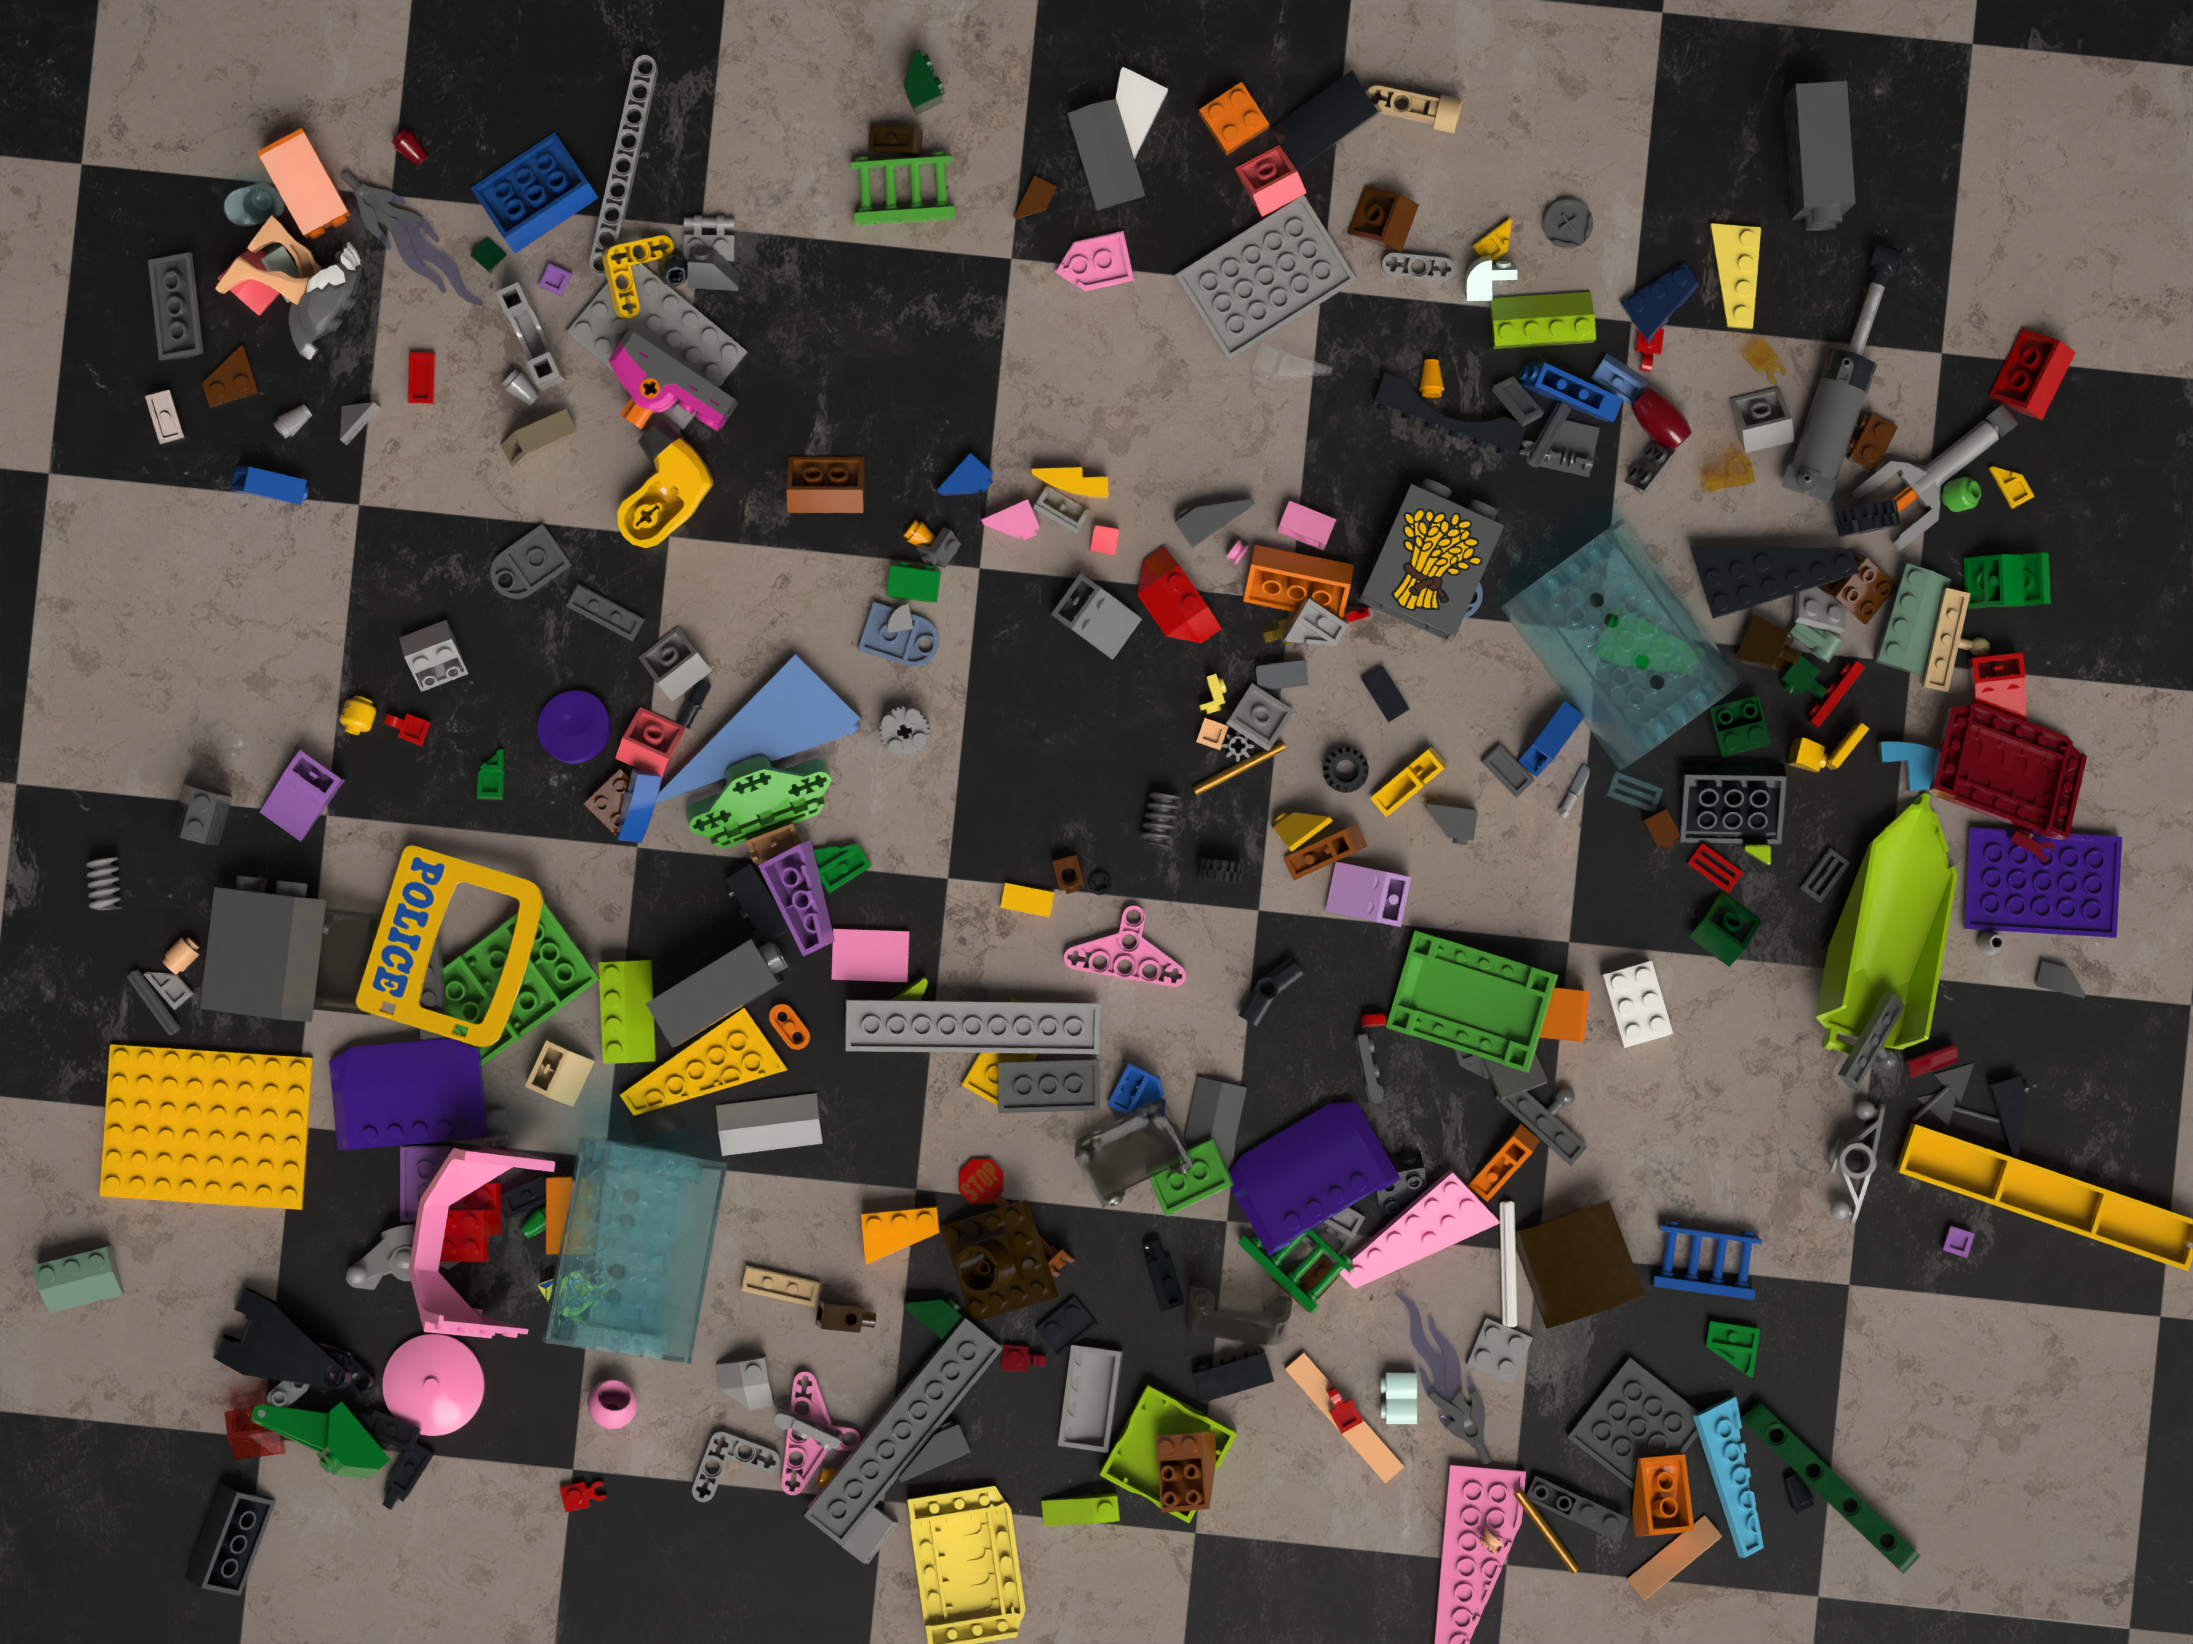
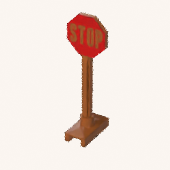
[958,1159,1075,1277]

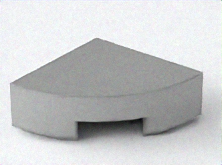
[888,604,913,633]

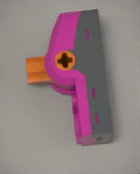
[609,329,738,432]

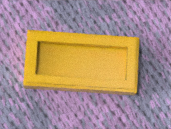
[1000,883,1055,917]

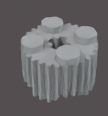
[879,706,931,758]

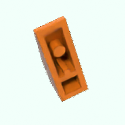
[1468,1124,1540,1202]

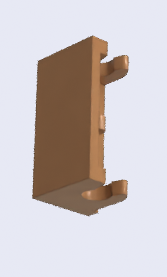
[745,823,801,865]

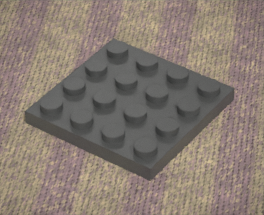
[1566,1357,1699,1490]

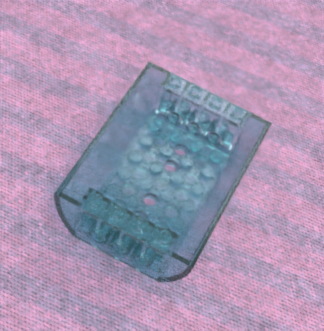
[1500,518,1743,770]
[542,1137,728,1364]

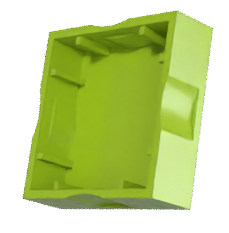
[1100,1383,1237,1523]

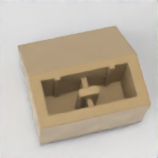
[525,1040,595,1107]

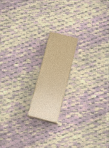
[741,1265,821,1307]

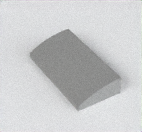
[1058,1345,1123,1453]

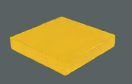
[1825,723,1869,770]

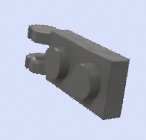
[1354,1033,1384,1104]

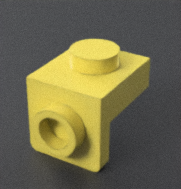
[1199,674,1227,714]

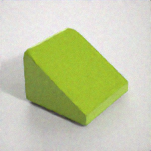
[1742,845,1771,865]

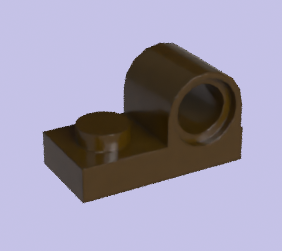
[868,126,923,156]

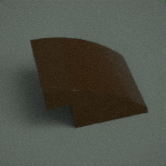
[1515,1199,1645,1329]

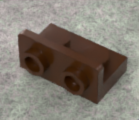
[1847,412,1898,472]

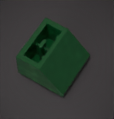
[903,49,945,115]
[1709,695,1771,758]

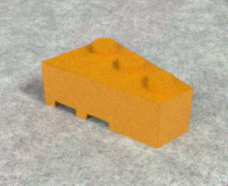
[861,1206,940,1265]

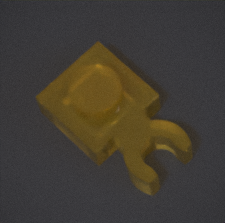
[1742,339,1787,385]

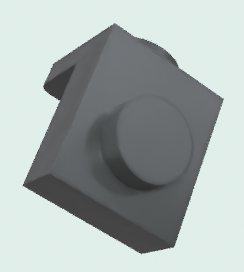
[917,527,961,568]

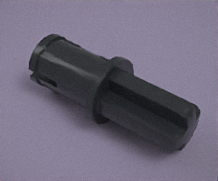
[675,680,711,729]

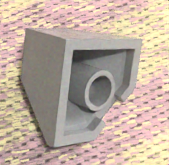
[716,1356,775,1410]

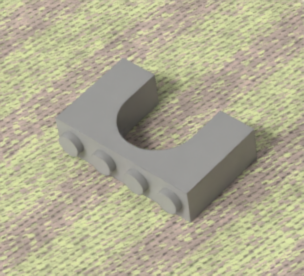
[495,282,566,391]

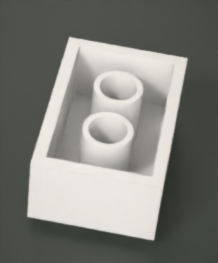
[1600,960,1673,1048]

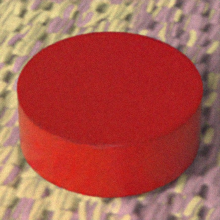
[1361,1014,1387,1027]

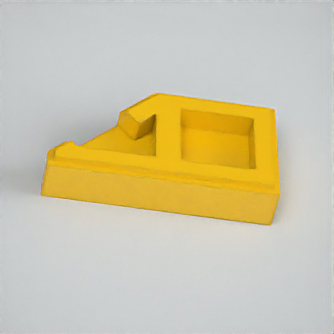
[1472,218,1512,263]
[1988,466,2034,509]

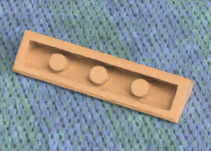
[1627,1515,1722,1600]

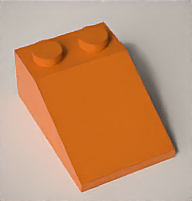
[1632,1454,1694,1537]

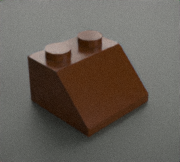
[1347,187,1419,252]

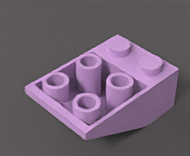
[1325,862,1411,927]

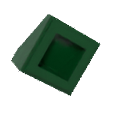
[470,238,507,274]

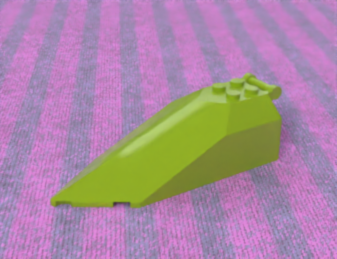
[1815,793,1958,1055]

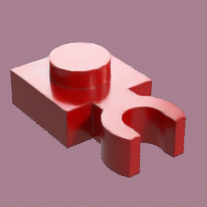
[560,1481,607,1513]

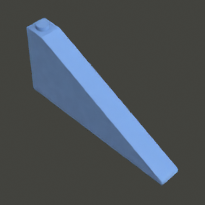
[656,654,861,803]

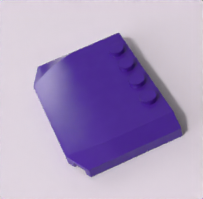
[329,1038,488,1150]
[1230,1102,1401,1256]

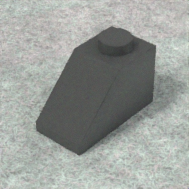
[688,248,740,291]
[1425,804,1478,845]

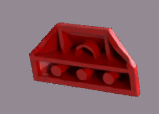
[1137,546,1222,643]

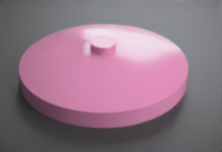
[382,1333,485,1436]

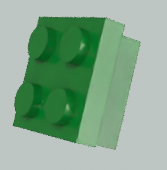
[1963,553,2051,609]

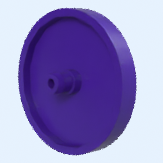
[537,691,611,764]

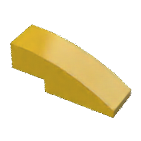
[1032,467,1108,499]
[1370,746,1448,817]

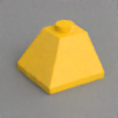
[1272,812,1332,852]

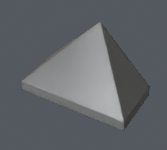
[340,402,381,445]

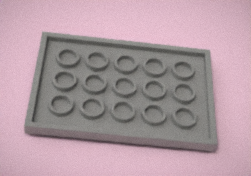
[1175,195,1357,361]
[566,261,748,430]

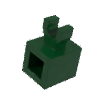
[1779,655,1828,699]

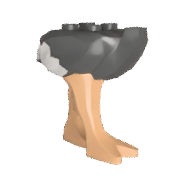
[215,215,362,361]

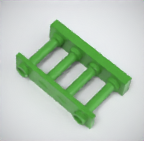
[850,152,956,226]

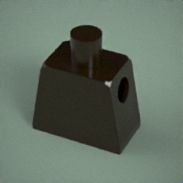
[1736,614,1801,671]
[815,1299,876,1333]

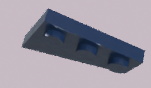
[1620,263,1699,344]

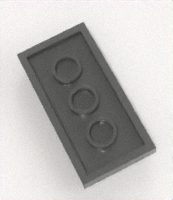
[997,1059,1100,1113]

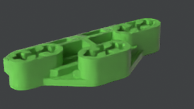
[686,756,832,849]

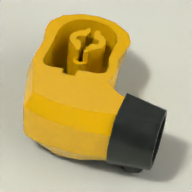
[617,419,713,548]

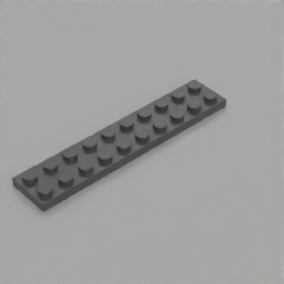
[802,1316,1003,1546]

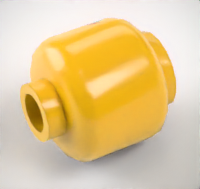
[339,696,376,735]

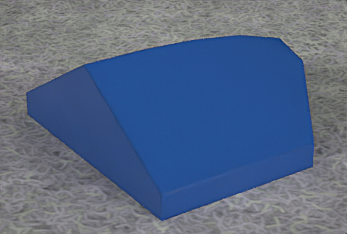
[1107,1062,1164,1120]

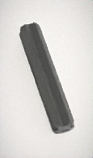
[1526,402,1571,467]
[127,969,180,1035]

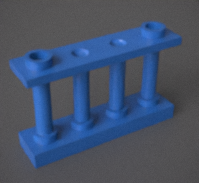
[1651,1221,1762,1300]

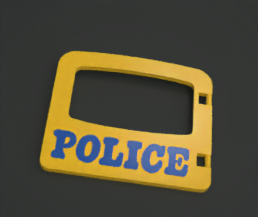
[356,845,543,1047]

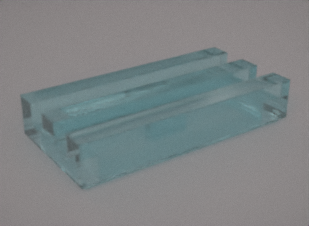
[1606,772,1663,813]

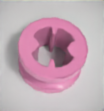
[1226,540,1249,565]

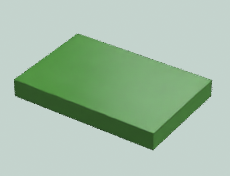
[1146,1138,1234,1216]

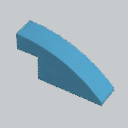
[1877,742,1938,791]

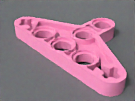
[1064,906,1186,987]
[782,1371,861,1495]

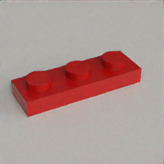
[1808,661,1865,728]

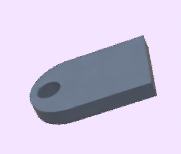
[858,602,939,667]

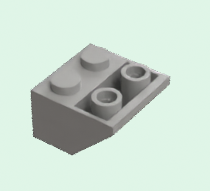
[399,620,468,692]

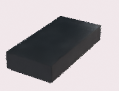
[1361,667,1410,723]

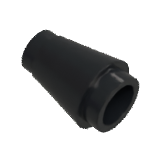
[1784,1474,1815,1514]

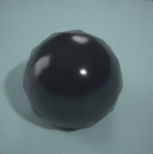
[657,255,688,287]

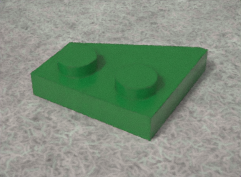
[813,845,872,893]
[1705,1321,1760,1377]

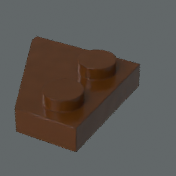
[202,346,259,408]

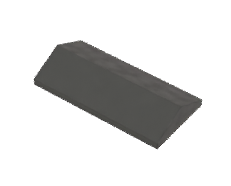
[1067,99,1145,211]
[148,252,203,360]
[1181,1077,1247,1171]

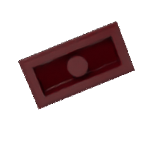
[1904,1044,1958,1078]

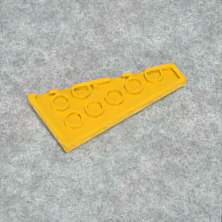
[620,1008,788,1116]

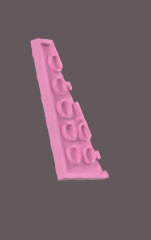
[1340,1169,1500,1289]

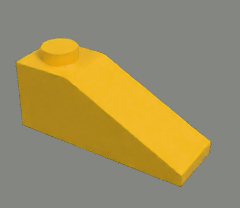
[1786,738,1828,772]

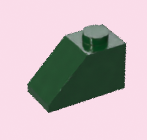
[903,1298,962,1339]

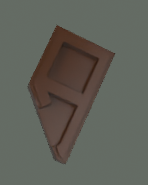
[1014,175,1057,220]

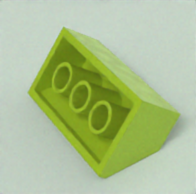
[1490,292,1596,349]
[598,960,656,1064]

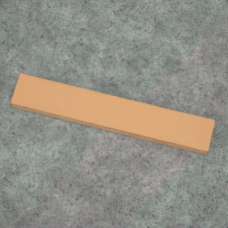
[1285,1352,1404,1484]

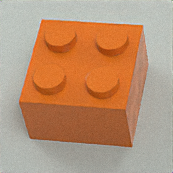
[1199,82,1269,156]

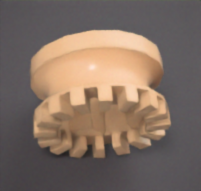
[1478,1530,1503,1554]

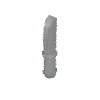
[1558,765,1590,819]

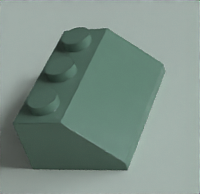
[32,1245,124,1313]

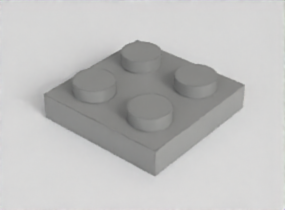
[1226,683,1294,751]
[1466,1318,1533,1385]

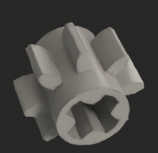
[1222,731,1254,762]

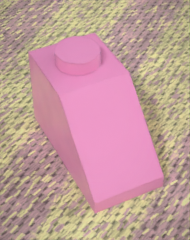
[981,499,1040,541]

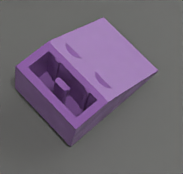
[260,750,345,842]

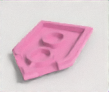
[1055,231,1134,291]

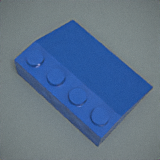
[471,132,598,254]

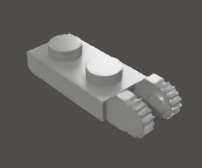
[773,1409,843,1450]

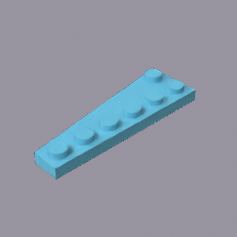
[1693,1397,1764,1558]

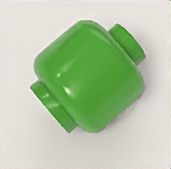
[1941,477,1981,512]

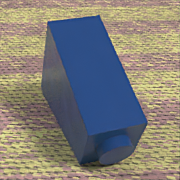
[230,466,308,505]
[1517,701,1585,777]

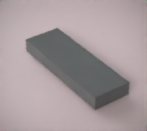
[566,584,645,641]

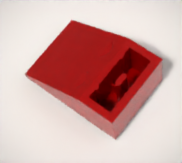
[1968,653,2027,721]

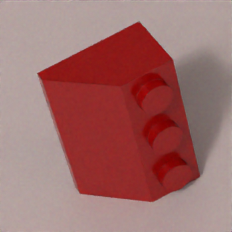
[1989,328,2076,420]

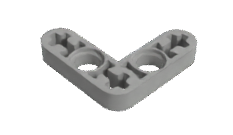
[692,1431,781,1502]

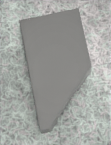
[143,972,194,1010]

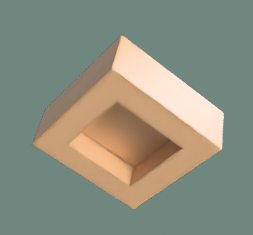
[1196,718,1228,750]

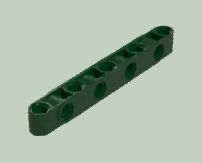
[1740,1400,1921,1574]

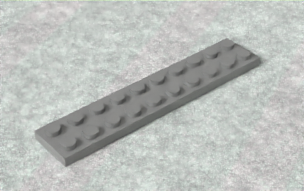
[845,1000,1100,1054]

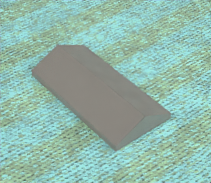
[716,1093,823,1156]

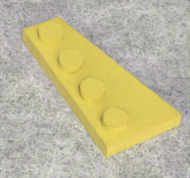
[1710,223,1761,329]

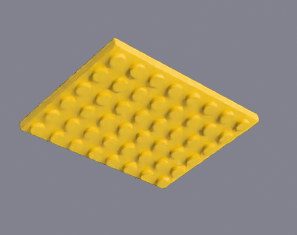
[99,1044,313,1210]

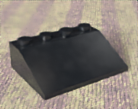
[1680,761,1787,844]

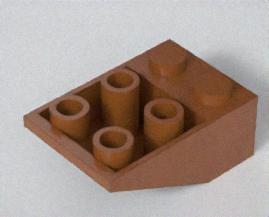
[1156,1432,1216,1513]

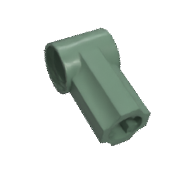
[1788,622,1843,663]

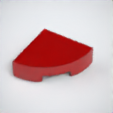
[1344,607,1371,624]

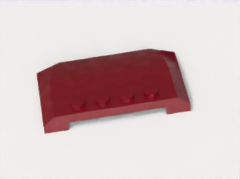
[1929,703,2087,840]

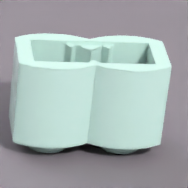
[1380,1372,1417,1424]

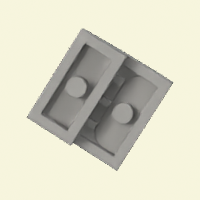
[1300,1207,1365,1262]

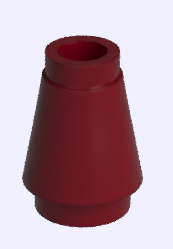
[391,128,428,166]

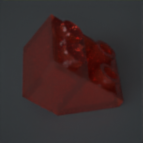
[224,1406,286,1460]

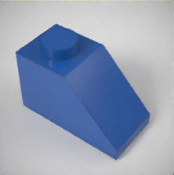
[937,453,994,496]

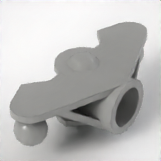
[1829,1101,1885,1224]
[346,1225,459,1290]

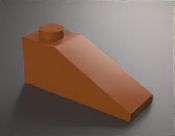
[1283,824,1367,880]

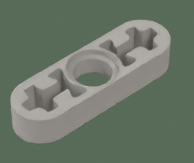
[1382,253,1455,282]

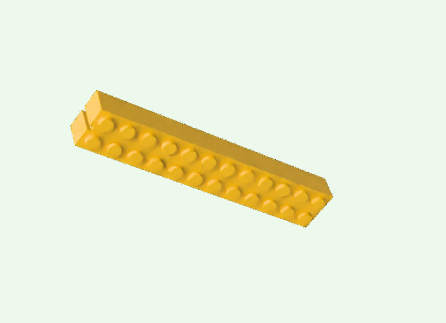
[1895,1123,2193,1271]

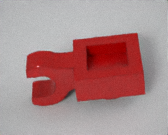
[1635,329,1664,372]
[384,713,431,746]
[1326,1386,1363,1434]

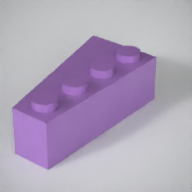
[758,840,835,956]

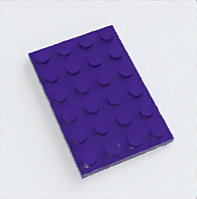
[1963,828,2122,938]

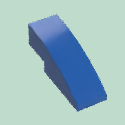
[616,769,662,843]

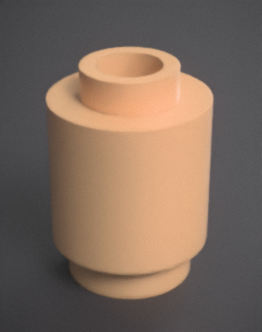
[162,937,200,975]

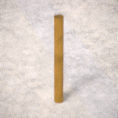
[1193,741,1287,795]
[1513,1489,1580,1574]

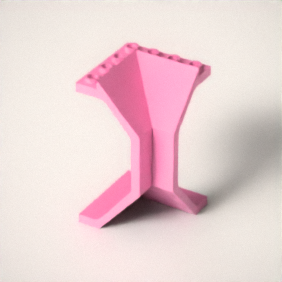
[408,1146,555,1338]

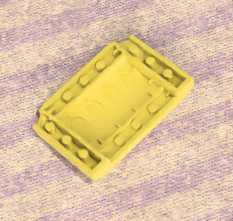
[907,1485,1025,1644]

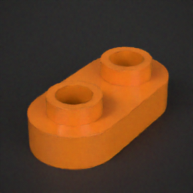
[769,1004,810,1050]

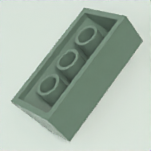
[1874,563,1951,676]

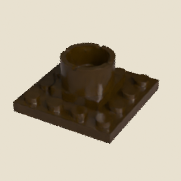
[940,1199,1059,1322]

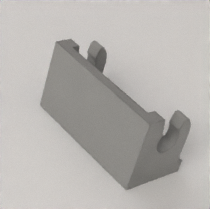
[1033,486,1091,535]
[842,1507,898,1564]

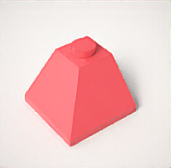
[217,249,280,316]

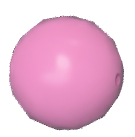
[587,1379,638,1429]

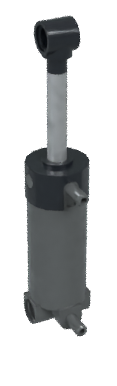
[1782,243,1903,502]

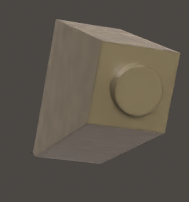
[501,409,578,467]

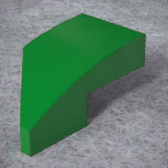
[477,749,504,800]

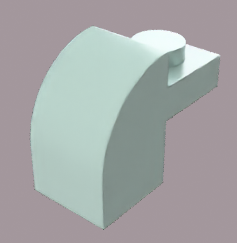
[1465,255,1517,301]

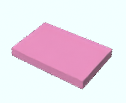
[832,929,909,982]

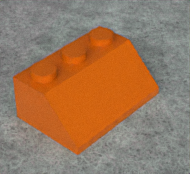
[546,1176,596,1255]

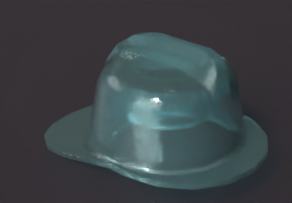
[224,183,284,226]

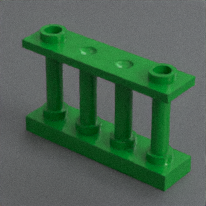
[1238,1229,1355,1314]

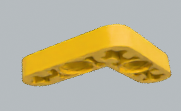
[602,235,674,319]

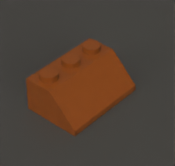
[786,457,864,513]

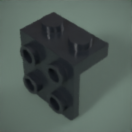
[1377,1151,1428,1217]

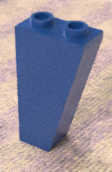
[1519,362,1623,422]

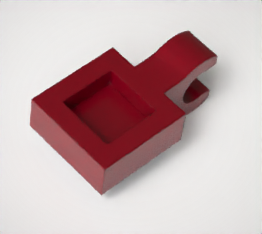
[2007,829,2056,861]
[1001,1344,1046,1372]

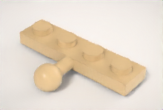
[1922,588,1990,692]

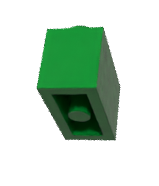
[886,562,941,604]

